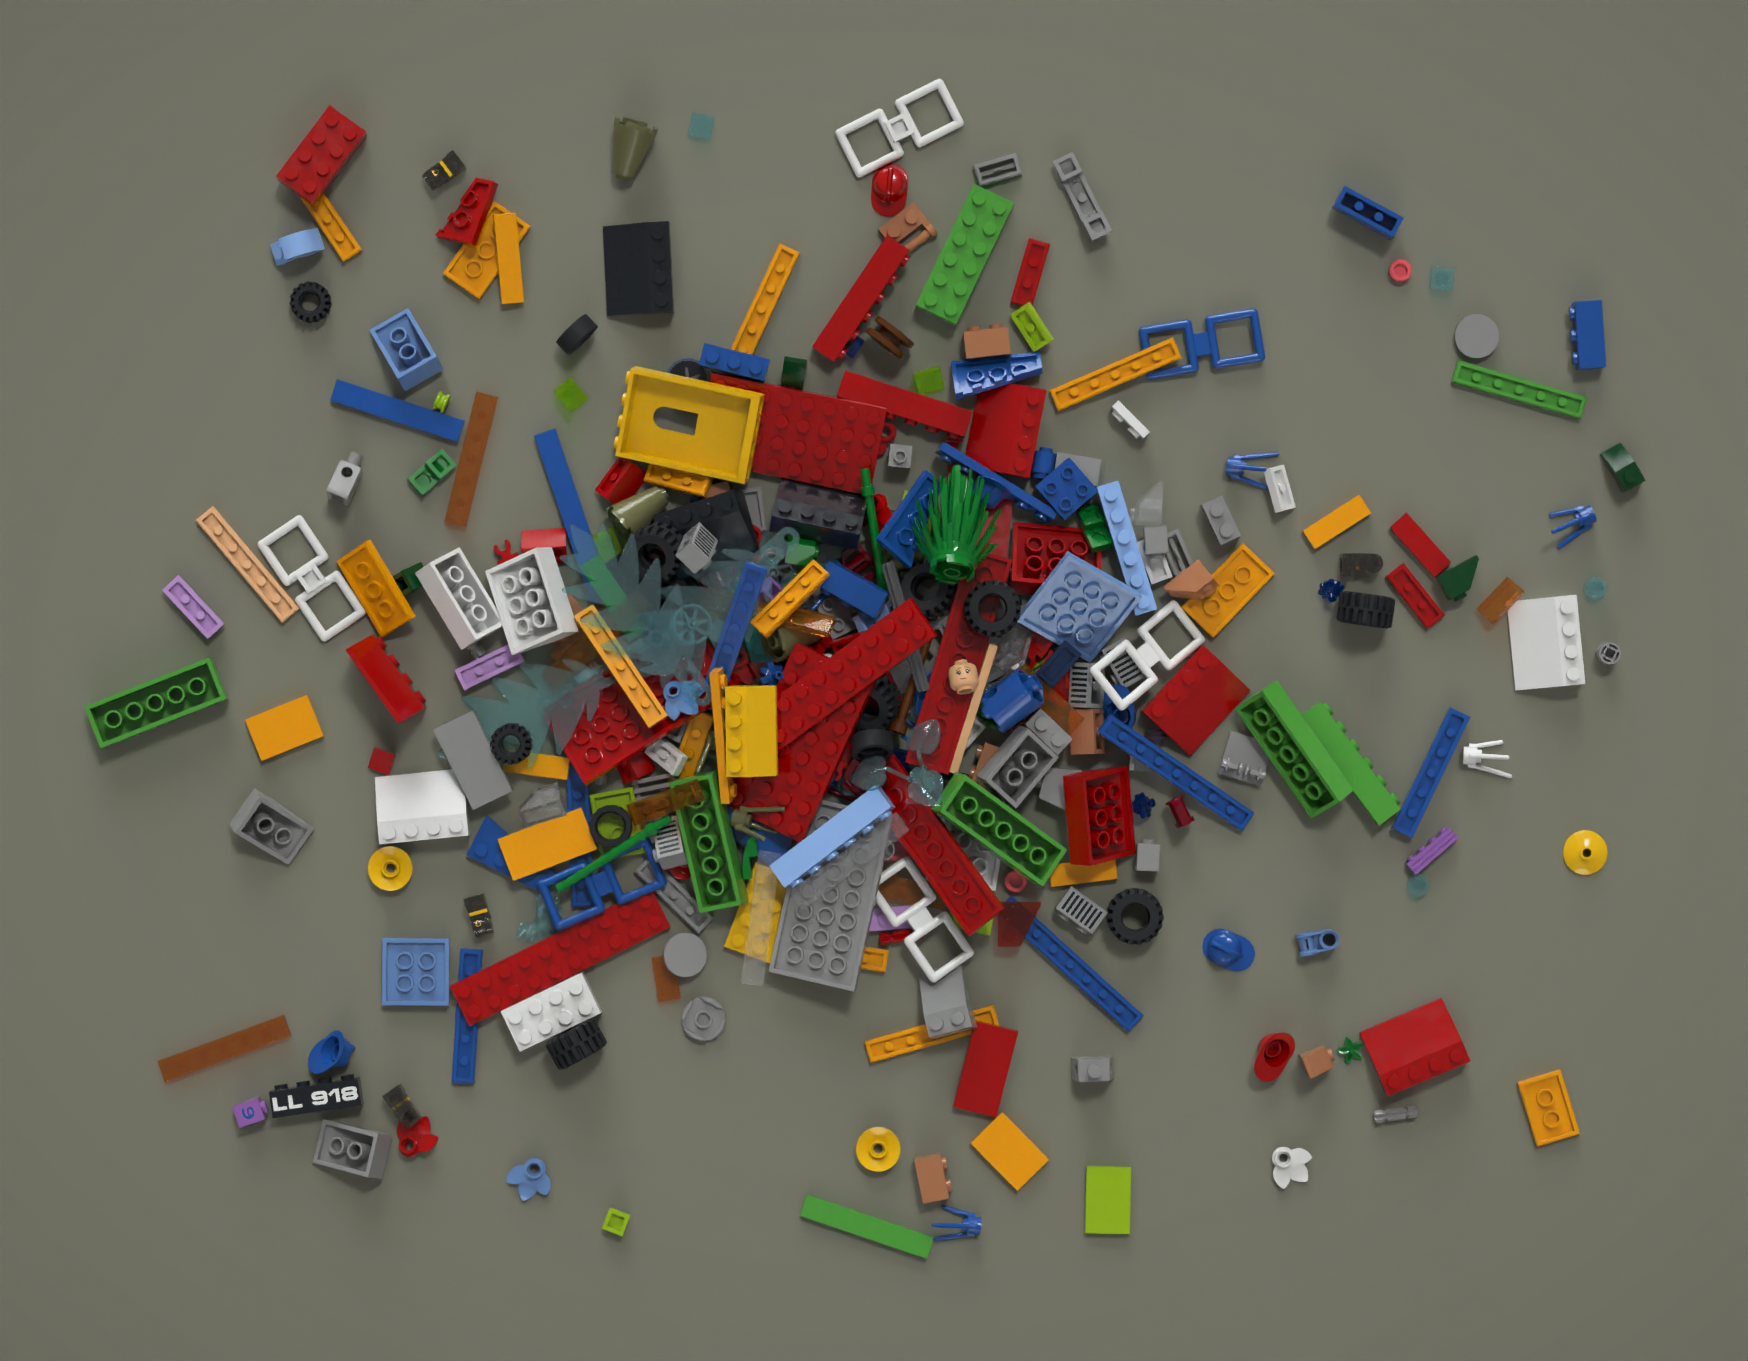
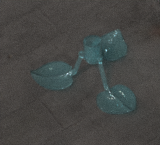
[852,719,943,806]

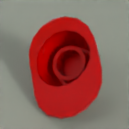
[871,163,908,217]
[1254,1032,1295,1082]

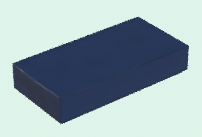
[1035,640,1082,688]

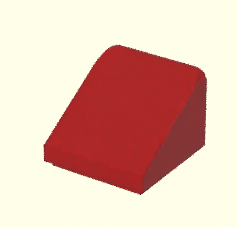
[368,747,396,776]

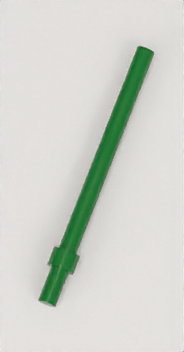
[860,468,889,601]
[555,814,673,893]

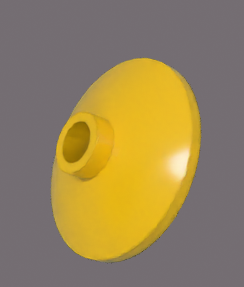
[1563,830,1608,875]
[368,846,413,891]
[856,1127,901,1172]

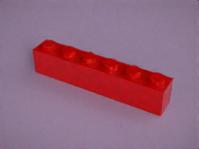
[812,235,911,362]
[837,370,973,440]

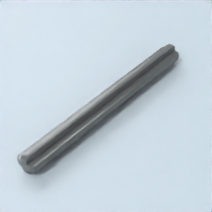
[881,561,930,692]

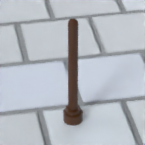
[888,640,932,736]

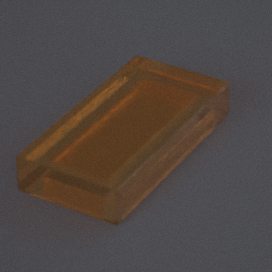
[1477,576,1525,625]
[652,956,681,1002]

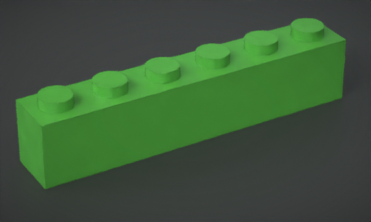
[1301,701,1401,825]

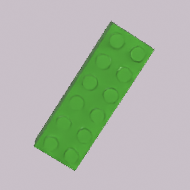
[916,184,1014,326]
[84,657,229,748]
[1234,680,1354,819]
[669,770,749,913]
[931,772,1067,887]

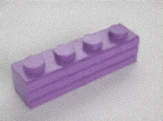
[1405,827,1458,874]

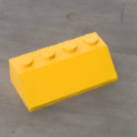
[725,685,778,777]

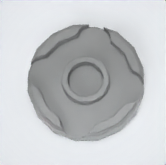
[1454,314,1499,359]
[663,933,707,977]
[681,996,726,1041]

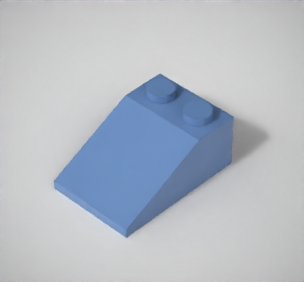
[370,308,444,391]

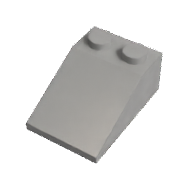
[229,788,314,865]
[918,964,977,1039]
[313,1119,392,1179]

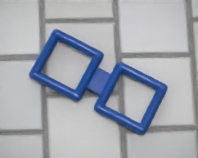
[1139,308,1265,380]
[537,837,667,930]

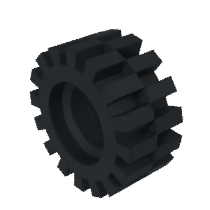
[289,281,332,323]
[490,723,533,765]

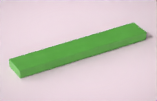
[1451,360,1587,419]
[800,1194,934,1259]

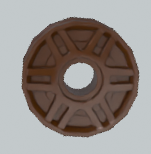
[866,316,914,360]

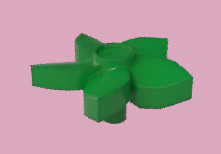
[977,711,999,731]
[1337,1037,1363,1064]

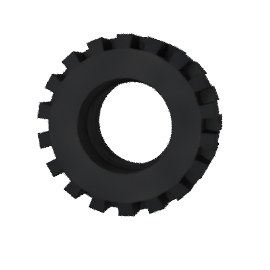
[625,522,683,583]
[899,560,957,620]
[963,580,1021,637]
[1336,591,1396,629]
[855,676,901,731]
[1106,888,1164,945]
[545,1019,607,1070]

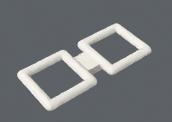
[835,79,964,177]
[258,515,366,642]
[1090,600,1205,711]
[876,856,974,983]

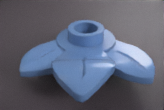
[663,681,705,721]
[506,1158,551,1201]

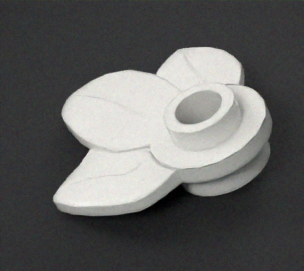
[1272,1147,1312,1189]

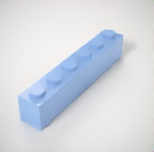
[1096,481,1157,616]
[769,785,895,889]

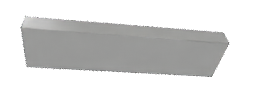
[635,858,714,934]

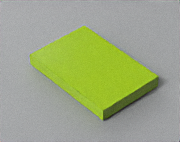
[589,787,645,858]
[1085,1165,1131,1234]

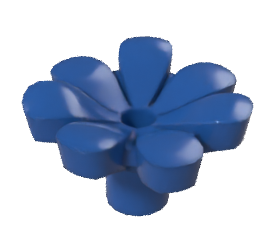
[759,661,783,685]

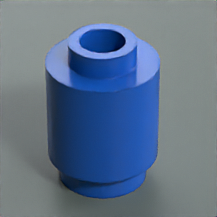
[1031,447,1057,479]

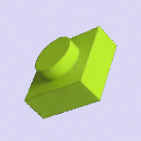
[602,1207,631,1237]

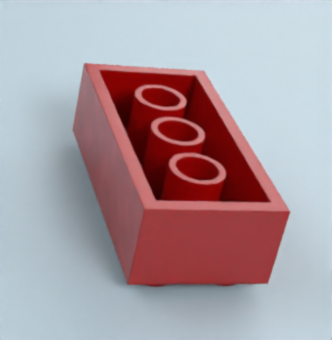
[276,105,367,207]

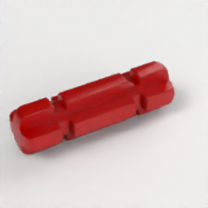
[879,929,923,945]

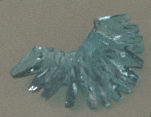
[516,887,562,942]

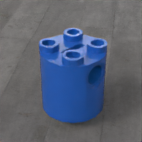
[981,668,1044,733]

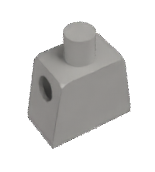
[326,452,363,507]
[1035,768,1083,810]
[1071,1055,1114,1082]

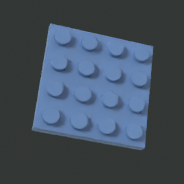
[1017,551,1142,663]

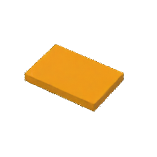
[245,695,324,761]
[1517,1069,1580,1147]
[970,1112,1049,1191]

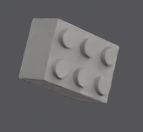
[976,725,1059,808]

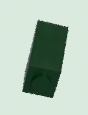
[781,356,808,389]
[1600,443,1646,492]
[1435,555,1479,602]
[393,562,424,597]

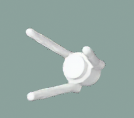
[1463,740,1512,778]

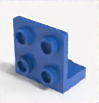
[1034,458,1098,521]

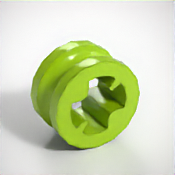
[433,391,451,413]

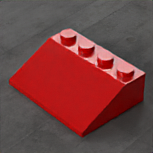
[965,383,1047,479]
[1008,522,1101,596]
[346,635,426,723]
[1141,645,1251,756]
[1063,766,1136,866]
[1359,998,1470,1096]

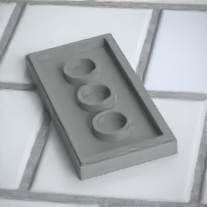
[433,710,514,810]

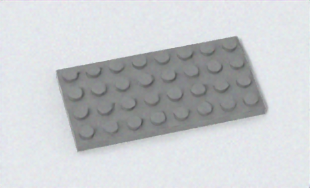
[768,800,894,992]

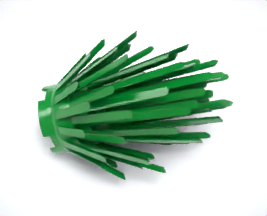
[911,465,1001,584]

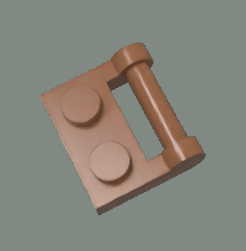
[878,202,938,254]

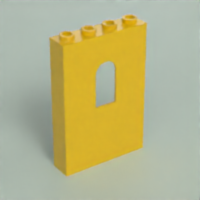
[613,366,765,484]

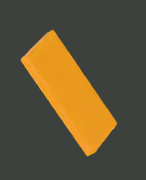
[443,201,531,300]
[336,539,416,638]
[1181,543,1275,638]
[497,807,597,881]

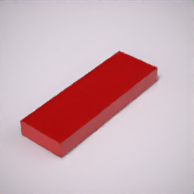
[1010,238,1050,306]
[1389,512,1451,577]
[1385,563,1445,629]

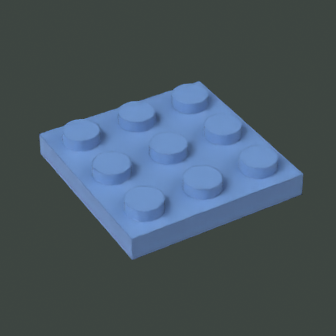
[382,938,450,1006]

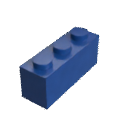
[1332,186,1404,240]
[1568,300,1606,370]
[699,343,770,382]
[820,560,890,619]

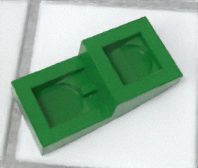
[407,449,457,497]
[1076,504,1113,553]
[742,829,759,880]

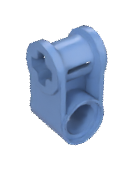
[1295,929,1339,957]

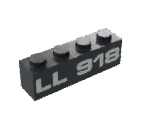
[269,1074,364,1118]

